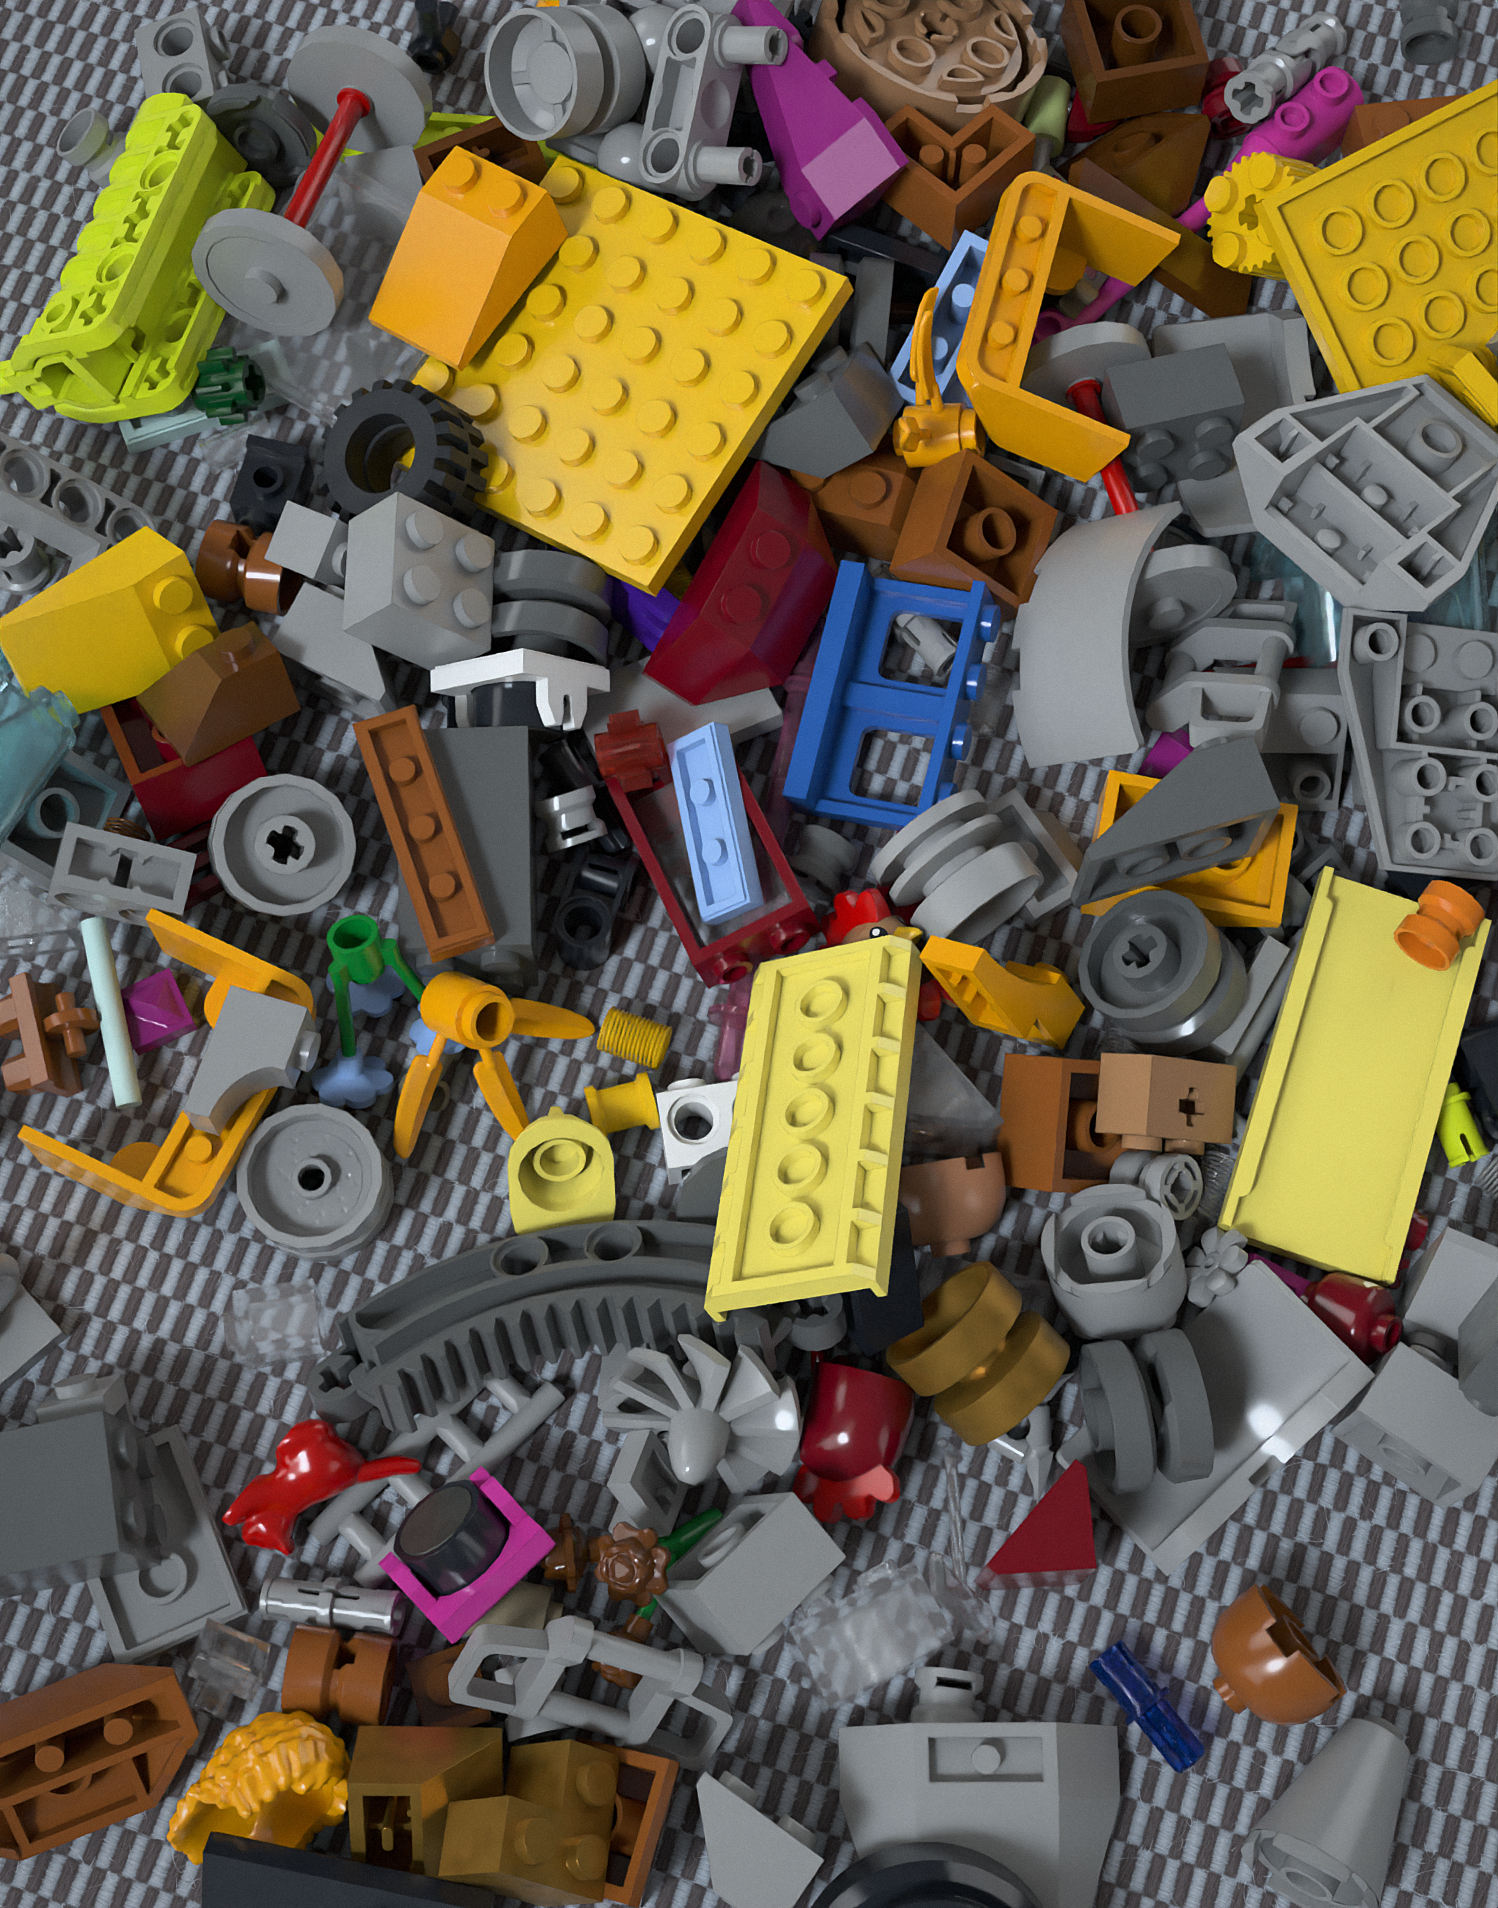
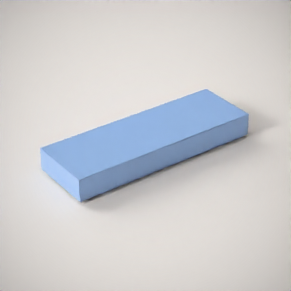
[666,722,764,925]

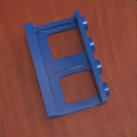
[782,560,1001,831]

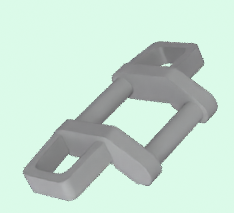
[1145,599,1298,751]
[448,1615,733,1771]

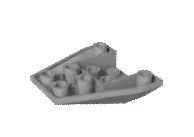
[1337,607,1498,882]
[838,1722,1120,1908]

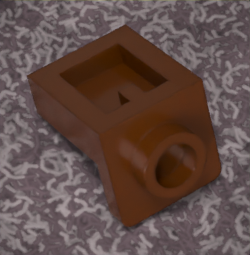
[405,1642,498,1728]

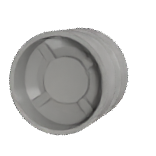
[484,3,646,141]

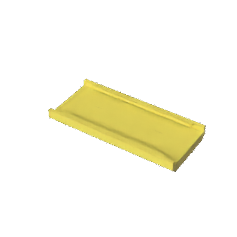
[1217,866,1492,1287]
[704,935,922,1322]

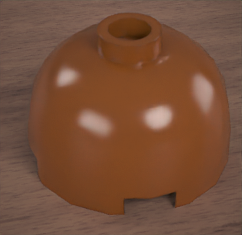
[1211,1583,1347,1727]

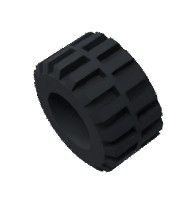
[316,379,489,525]

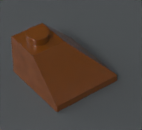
[1055,112,1211,218]
[136,621,301,768]

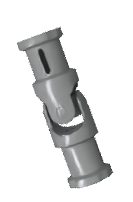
[1224,11,1347,124]

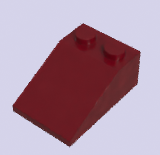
[99,695,268,842]

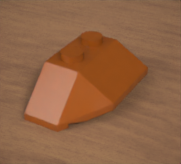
[711,433,925,562]
[0,1663,199,1861]

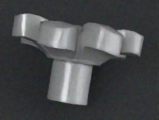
[1185,1226,1248,1308]

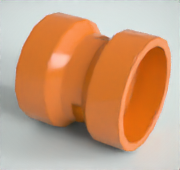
[1393,880,1485,971]

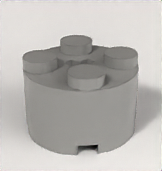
[1041,1184,1187,1341]

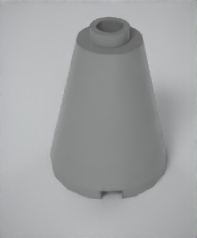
[1241,1715,1410,1908]

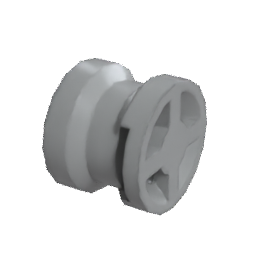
[532,785,608,853]
[910,1667,984,1723]

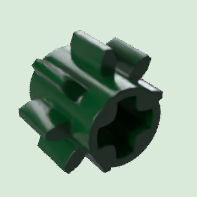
[190,346,266,426]

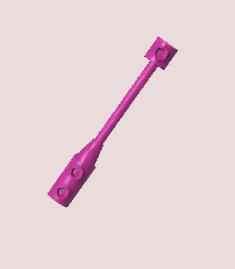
[1029,66,1364,349]

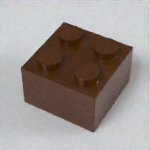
[1060,0,1210,125]

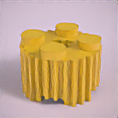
[1204,151,1321,281]

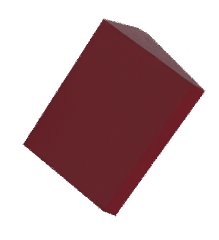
[973,1459,1097,1591]

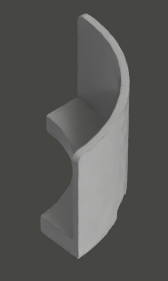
[1151,309,1316,537]
[1011,501,1183,768]
[1056,1259,1375,1576]

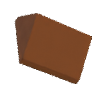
[576,1737,681,1908]

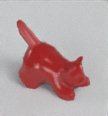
[221,1419,422,1556]

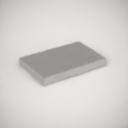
[580,656,784,789]
[86,1424,252,1665]

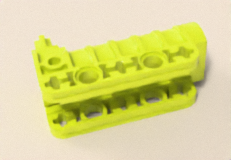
[0,93,276,423]

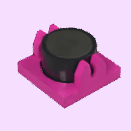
[378,1466,556,1644]

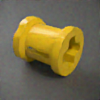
[583,1071,660,1137]

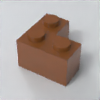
[880,103,1037,252]

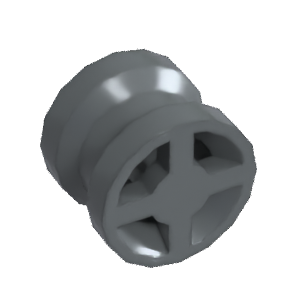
[786,824,859,902]

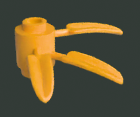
[893,287,986,468]
[393,970,596,1160]

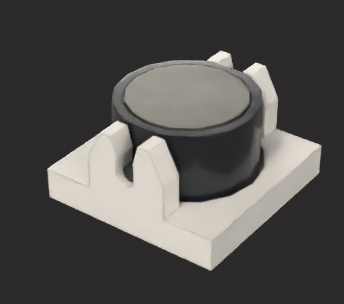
[430,648,610,744]

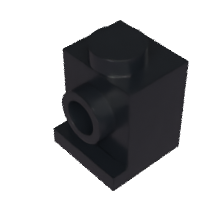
[229,434,315,537]

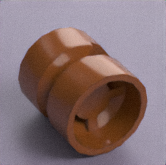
[195,519,302,617]
[281,1623,398,1726]

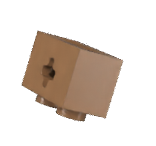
[1095,1053,1237,1155]

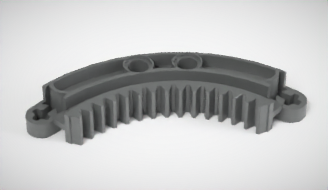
[306,1220,847,1433]

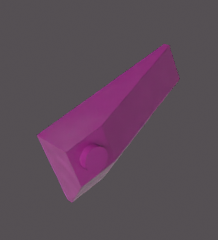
[730,0,909,241]

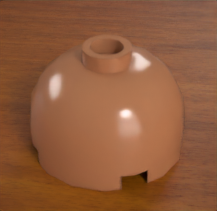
[898,1152,1006,1258]

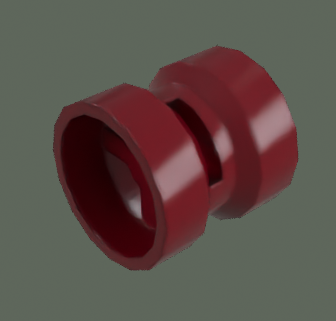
[1198,57,1256,140]

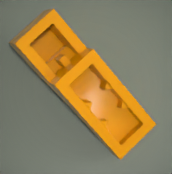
[919,935,1085,1050]

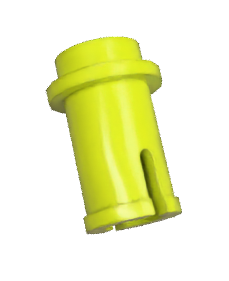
[1435,1082,1490,1169]

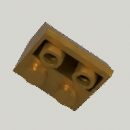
[347,1726,504,1882]

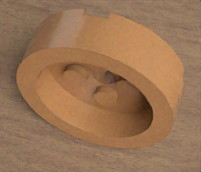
[806,0,1048,137]

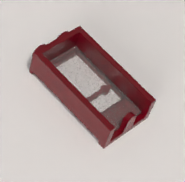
[605,752,823,989]

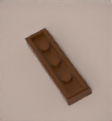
[1067,157,1253,318]

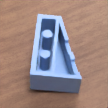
[887,230,989,459]

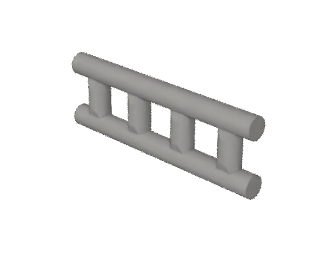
[306,1372,565,1590]

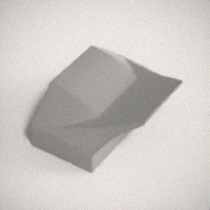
[985,788,1084,928]

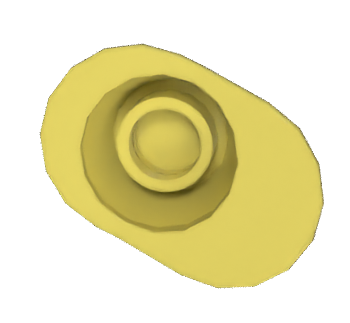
[507,1106,616,1235]

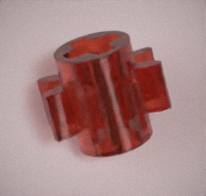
[594,709,667,793]

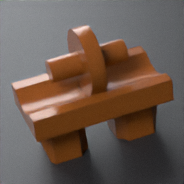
[0,972,100,1098]

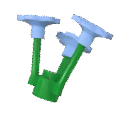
[311,915,466,1109]

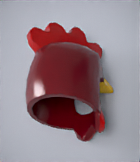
[792,1349,916,1524]

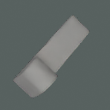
[0,431,158,575]

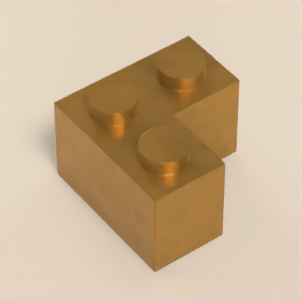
[438,1739,620,1907]

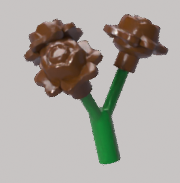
[541,1507,723,1690]

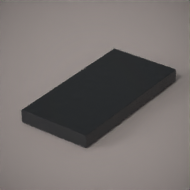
[202,1831,495,1908]

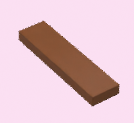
[352,704,496,963]

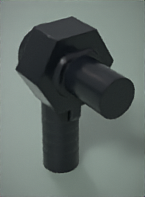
[407,0,462,75]

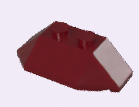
[641,460,838,706]

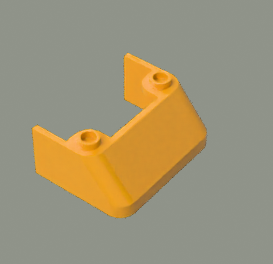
[956,171,1181,483]
[17,908,317,1218]

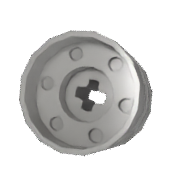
[870,789,1044,946]

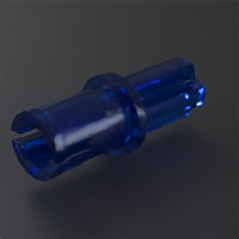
[1088,1639,1205,1773]

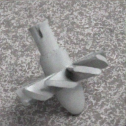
[602,1334,804,1493]

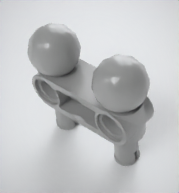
[597,4,788,202]

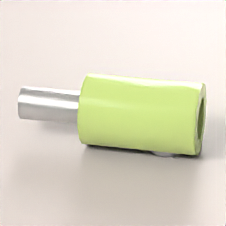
[1023,75,1072,172]

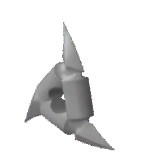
[987,1373,1075,1504]

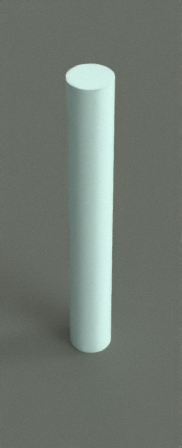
[80,917,142,1109]

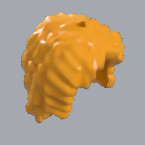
[166,1710,352,1865]

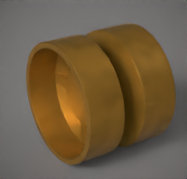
[886,1261,1070,1446]

